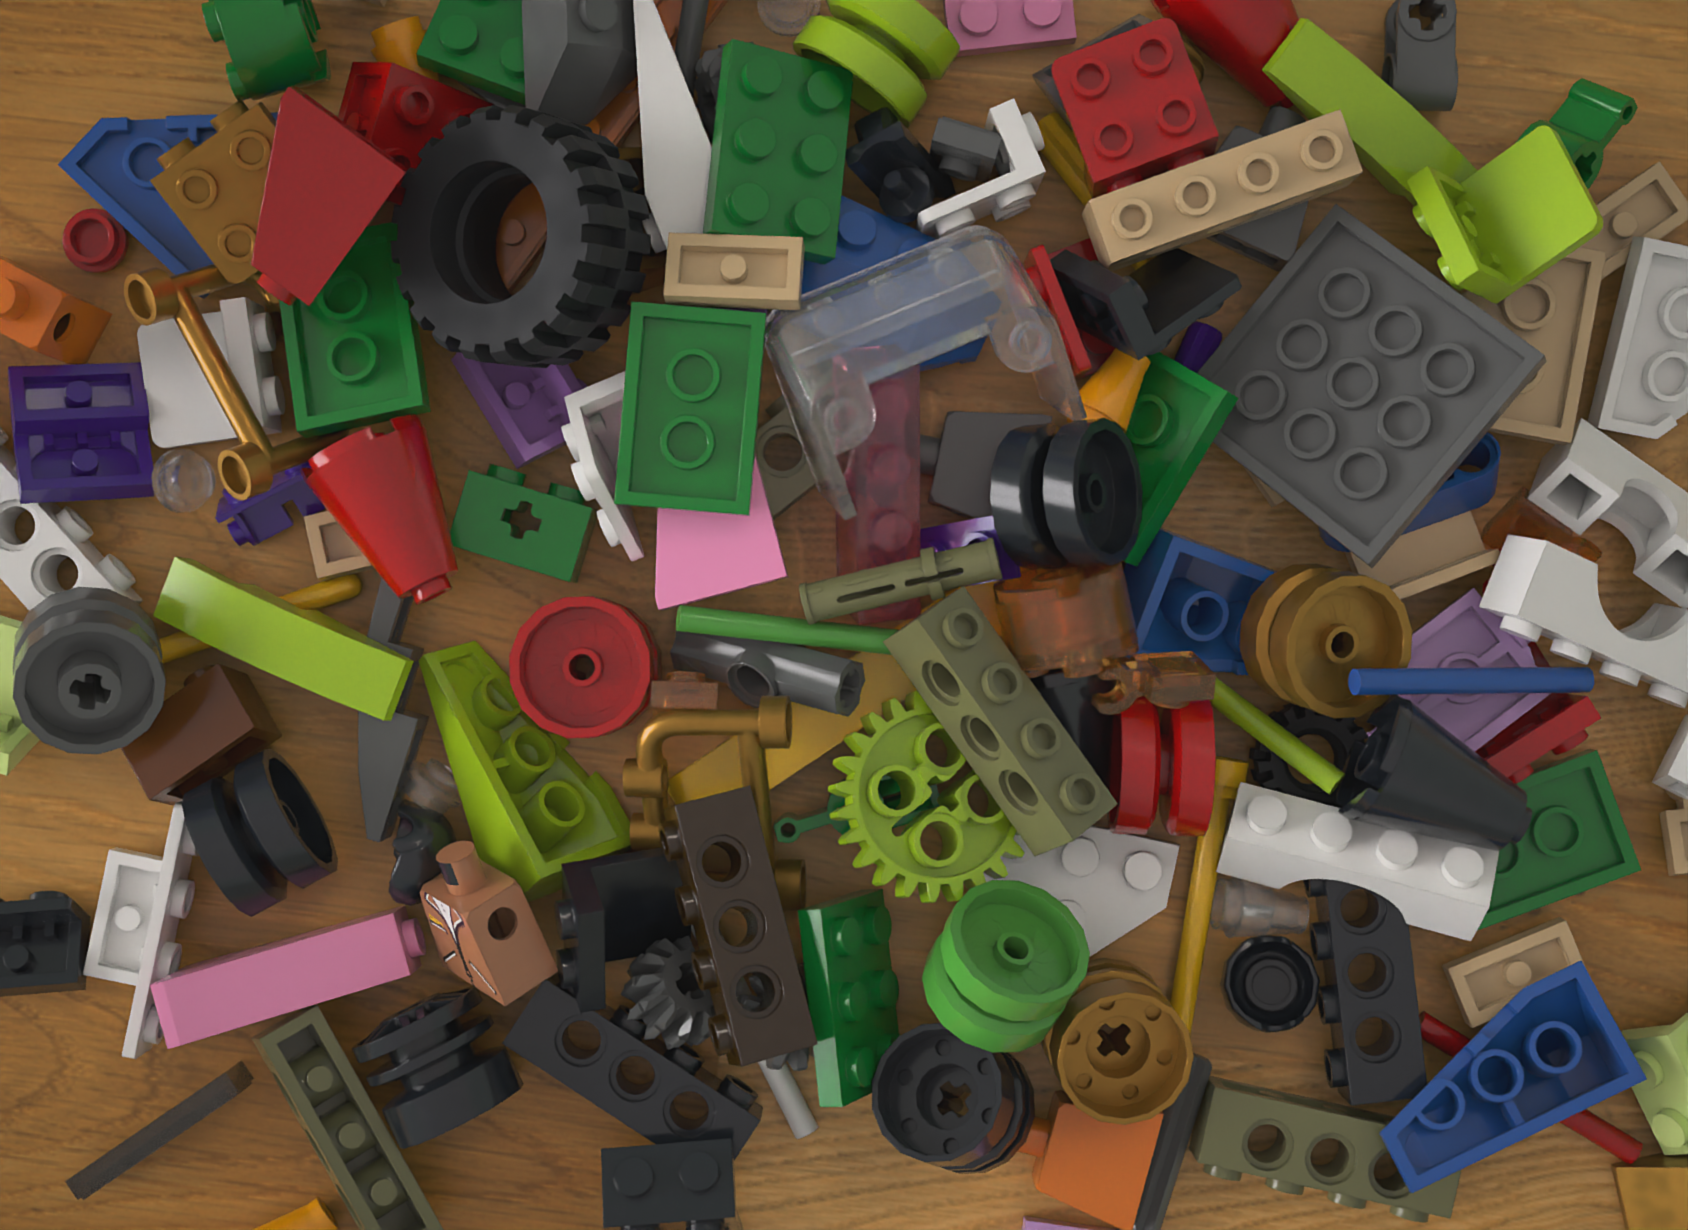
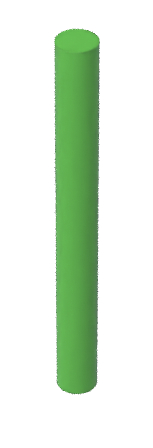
[676,605,898,655]

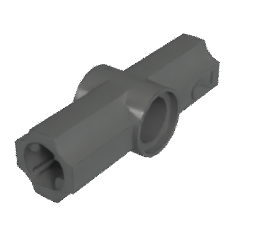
[670,631,865,717]

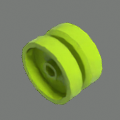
[793,0,960,128]

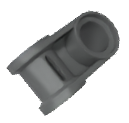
[1381,0,1458,111]

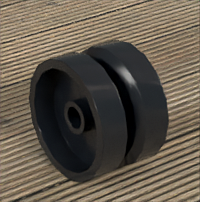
[990,418,1143,570]
[182,748,338,917]

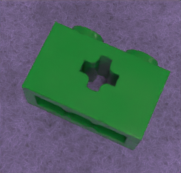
[450,464,599,583]

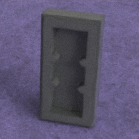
[929,116,1002,183]

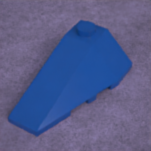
[1119,528,1278,676]
[1379,961,1647,1193]

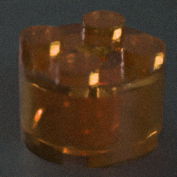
[993,562,1139,679]

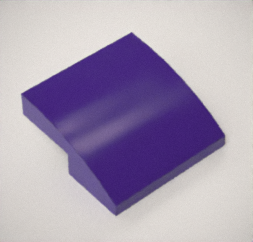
[8,362,156,504]

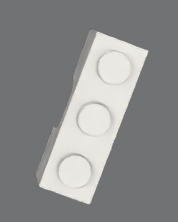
[1527,418,1688,609]

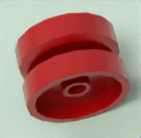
[509,596,662,738]
[1107,692,1216,836]

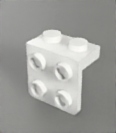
[915,98,1046,244]
[137,297,285,449]
[561,371,644,562]

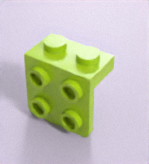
[1407,125,1603,304]

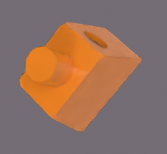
[0,256,112,365]
[1017,1090,1164,1230]

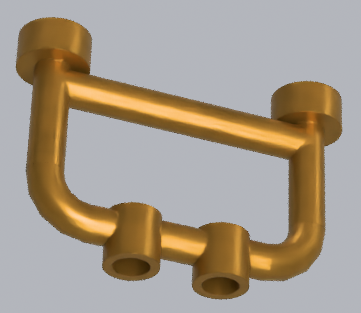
[124,264,350,501]
[623,696,807,911]

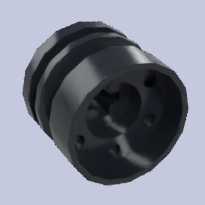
[351,986,524,1149]
[872,1023,1035,1174]

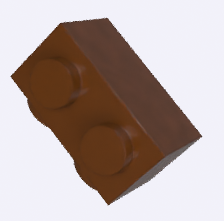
[121,663,282,806]

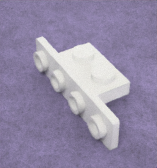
[83,801,199,1059]

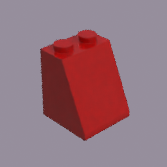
[251,86,406,306]

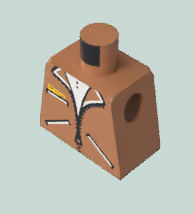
[420,841,558,1006]

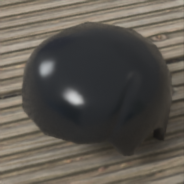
[388,799,457,906]
[1220,935,1320,1033]

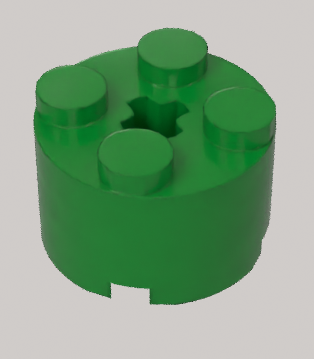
[202,0,331,101]

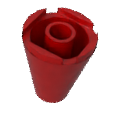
[1150,0,1299,108]
[300,414,459,605]

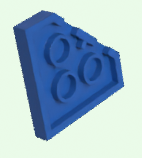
[58,112,278,299]

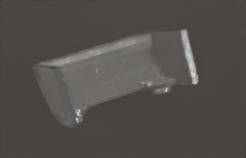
[765,225,1087,520]

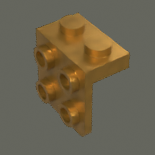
[150,99,277,284]

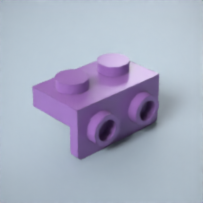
[451,352,587,469]

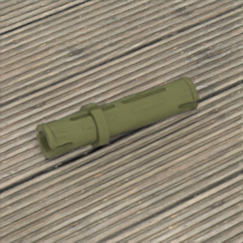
[799,537,1003,625]

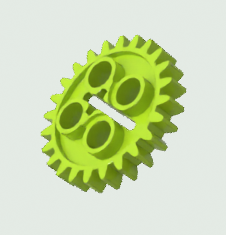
[828,691,1025,903]

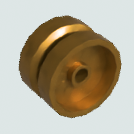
[1240,563,1412,718]

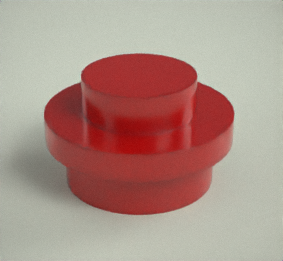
[62,208,129,273]

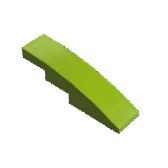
[1262,18,1478,206]
[153,557,414,721]

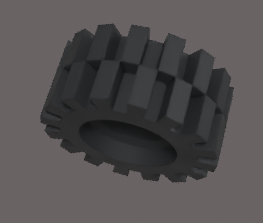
[1249,703,1368,808]

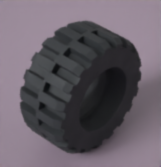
[390,105,651,368]

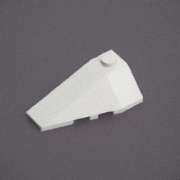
[633,0,712,254]

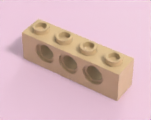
[1082,109,1363,272]

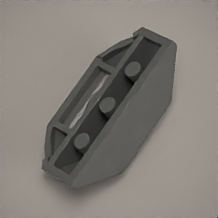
[522,0,638,125]

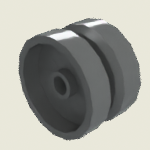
[13,587,166,754]

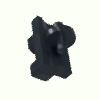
[845,107,956,223]

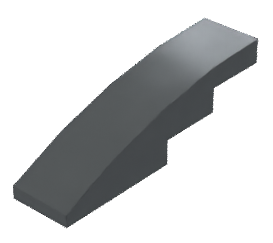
[358,578,429,842]

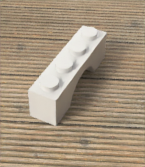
[1479,534,1688,708]
[1216,782,1499,941]

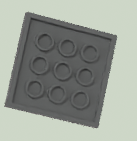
[1197,204,1547,568]

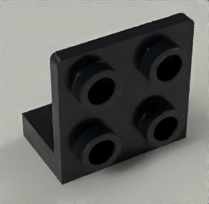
[1050,248,1242,361]

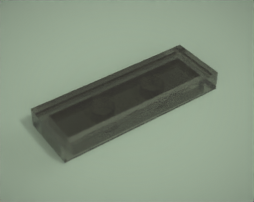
[65,1060,254,1200]

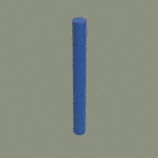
[1348,667,1594,695]

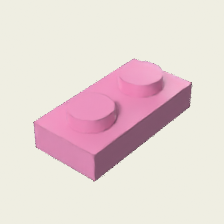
[943,0,1077,57]

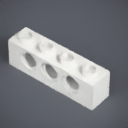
[0,426,143,611]

